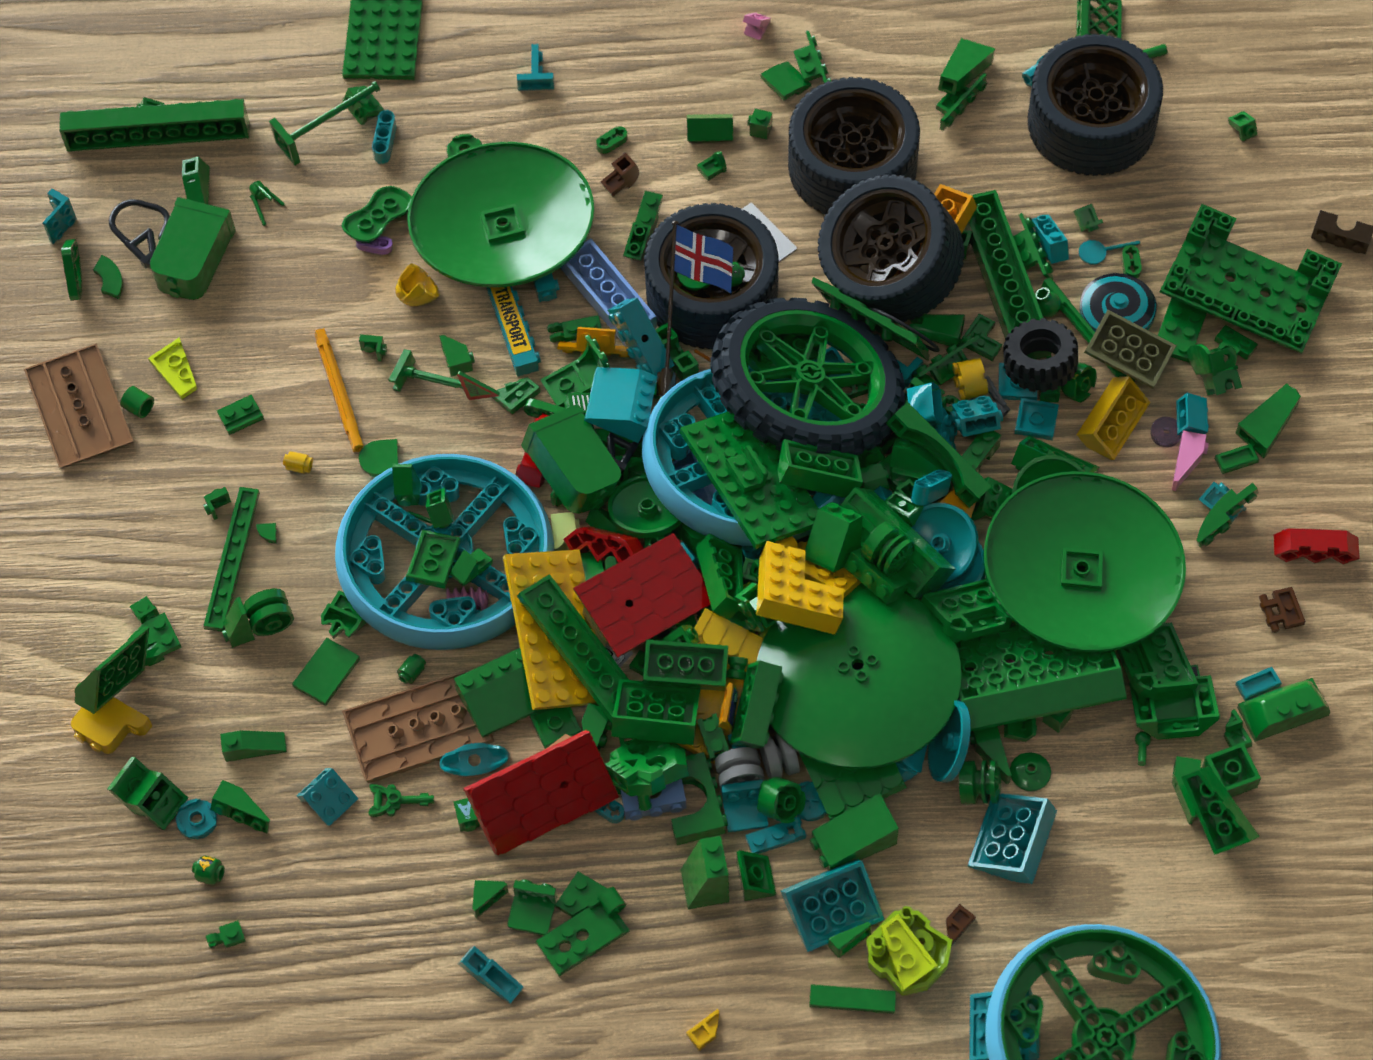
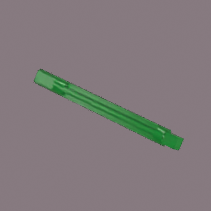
[1041,278,1135,382]

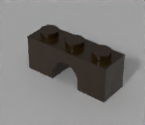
[1311,210,1373,255]

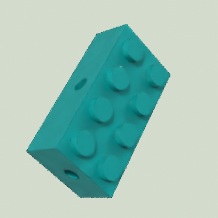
[607,298,674,376]

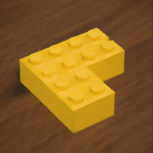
[756,541,844,634]

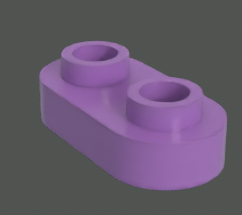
[356,236,393,255]

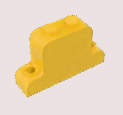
[71,697,153,754]

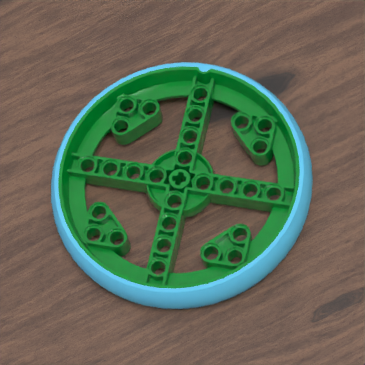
[986,924,1221,1060]

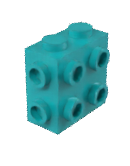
[950,396,1003,437]

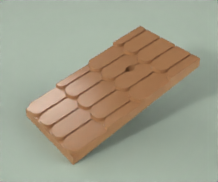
[24,343,134,469]
[342,670,494,783]

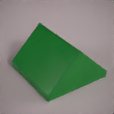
[736,850,776,901]

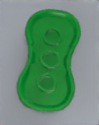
[341,186,412,243]

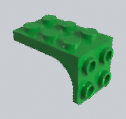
[540,335,611,407]

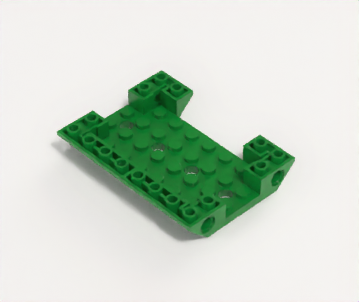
[1160,204,1342,354]
[955,625,1127,732]

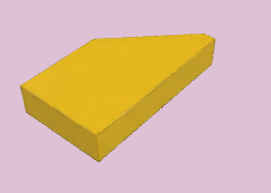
[686,1009,719,1051]

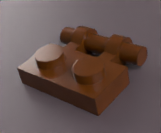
[1259,587,1306,633]

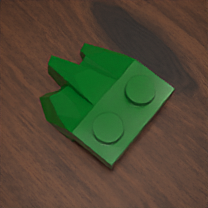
[321,591,367,639]
[127,612,182,666]

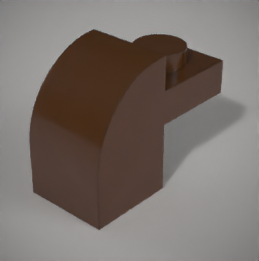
[600,152,640,197]

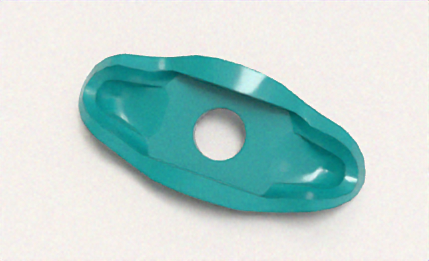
[439,743,510,776]

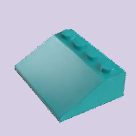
[584,367,657,443]
[968,793,1057,884]
[780,859,885,952]

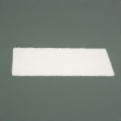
[741,203,797,261]

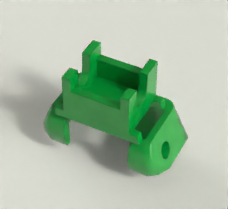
[1187,344,1242,396]

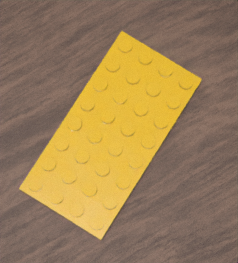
[503,550,597,710]

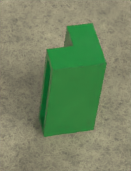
[687,114,733,141]

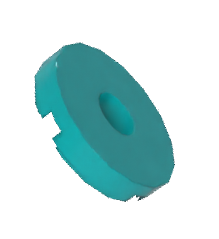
[175,799,218,840]

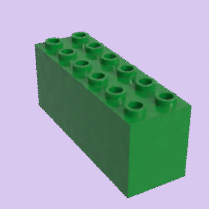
[840,487,956,598]

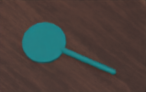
[1078,240,1140,264]

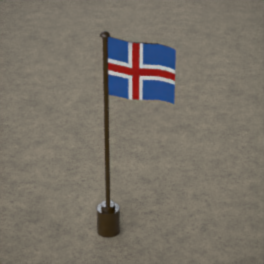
[656,221,733,397]

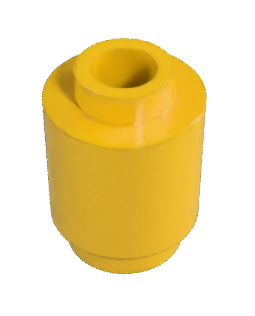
[283,451,313,474]

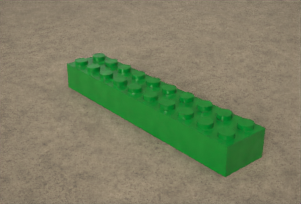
[59,99,249,152]
[965,190,1052,360]

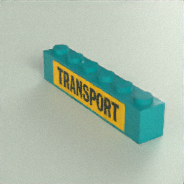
[486,286,541,377]

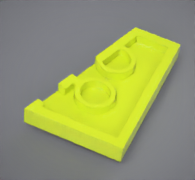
[148,337,197,399]
[881,914,937,991]

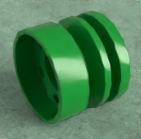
[861,522,915,576]
[959,760,1001,805]

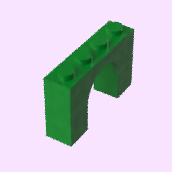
[671,752,728,845]

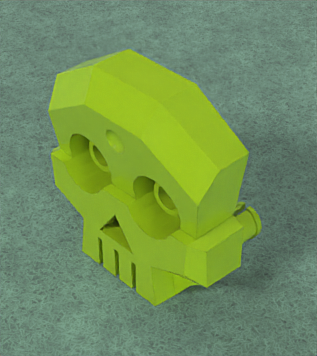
[866,906,952,996]

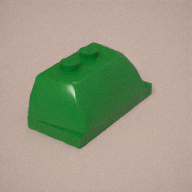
[1237,678,1330,742]

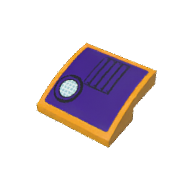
[718,683,739,736]

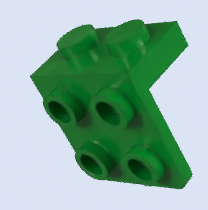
[507,879,557,935]

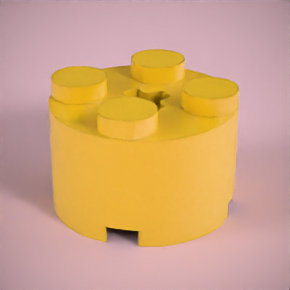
[952,358,988,400]

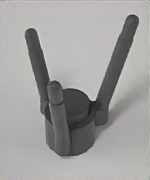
[970,376,1010,417]

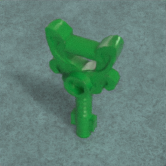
[368,784,434,817]

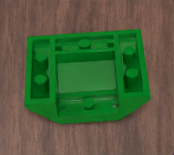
[1129,675,1220,740]

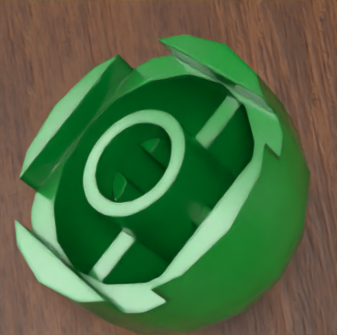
[1061,363,1097,403]

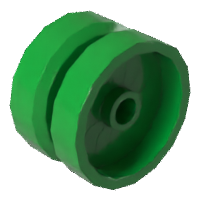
[243,588,294,636]

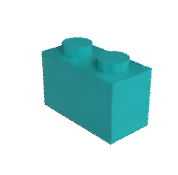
[1176,392,1209,436]

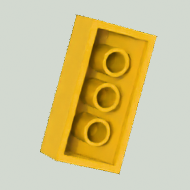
[1076,376,1151,460]

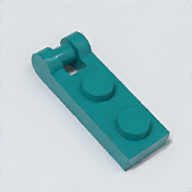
[745,817,807,854]

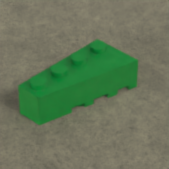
[695,533,743,620]
[1182,766,1260,855]

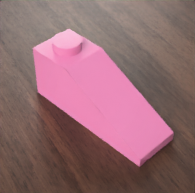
[1172,430,1209,491]

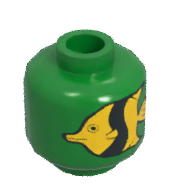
[192,855,225,885]

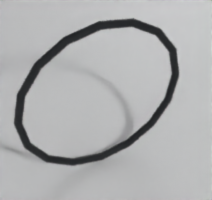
[868,307,940,352]

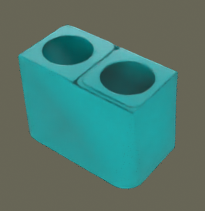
[907,382,944,426]

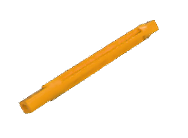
[315,328,363,453]

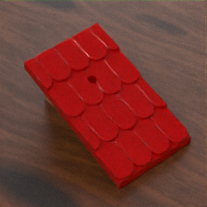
[573,533,711,658]
[463,730,619,855]

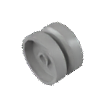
[759,733,800,779]
[715,747,764,789]

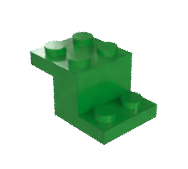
[107,756,188,830]

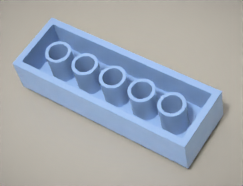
[561,239,657,347]

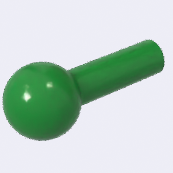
[1135,731,1151,766]

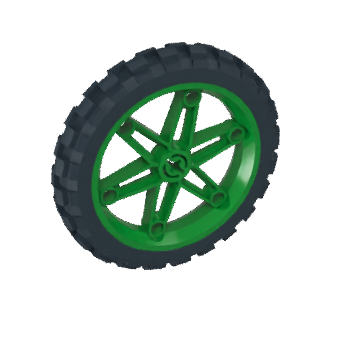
[710,297,906,455]

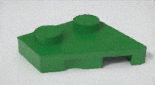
[555,871,608,917]

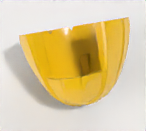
[395,263,440,307]

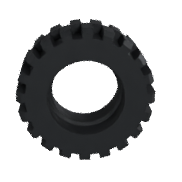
[1003,318,1078,392]

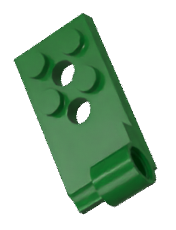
[536,887,630,977]

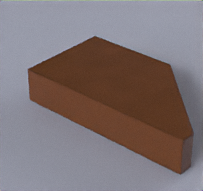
[946,904,976,947]

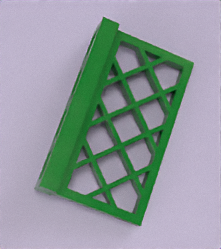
[1076,0,1122,38]

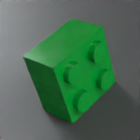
[1202,743,1261,797]

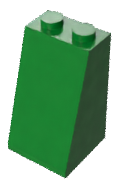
[810,793,899,871]
[680,836,729,910]

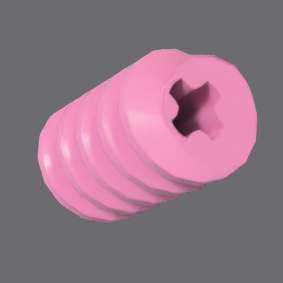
[446,587,488,610]

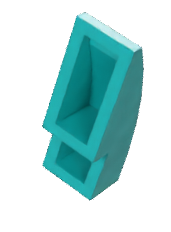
[458,946,524,1003]

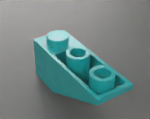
[1032,215,1069,264]

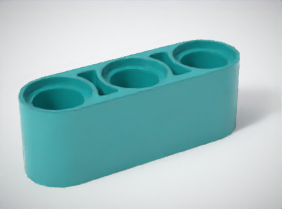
[372,110,397,164]
[911,470,952,506]

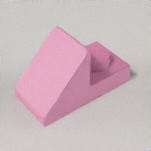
[743,13,771,40]

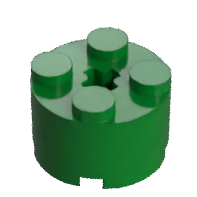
[757,777,806,823]

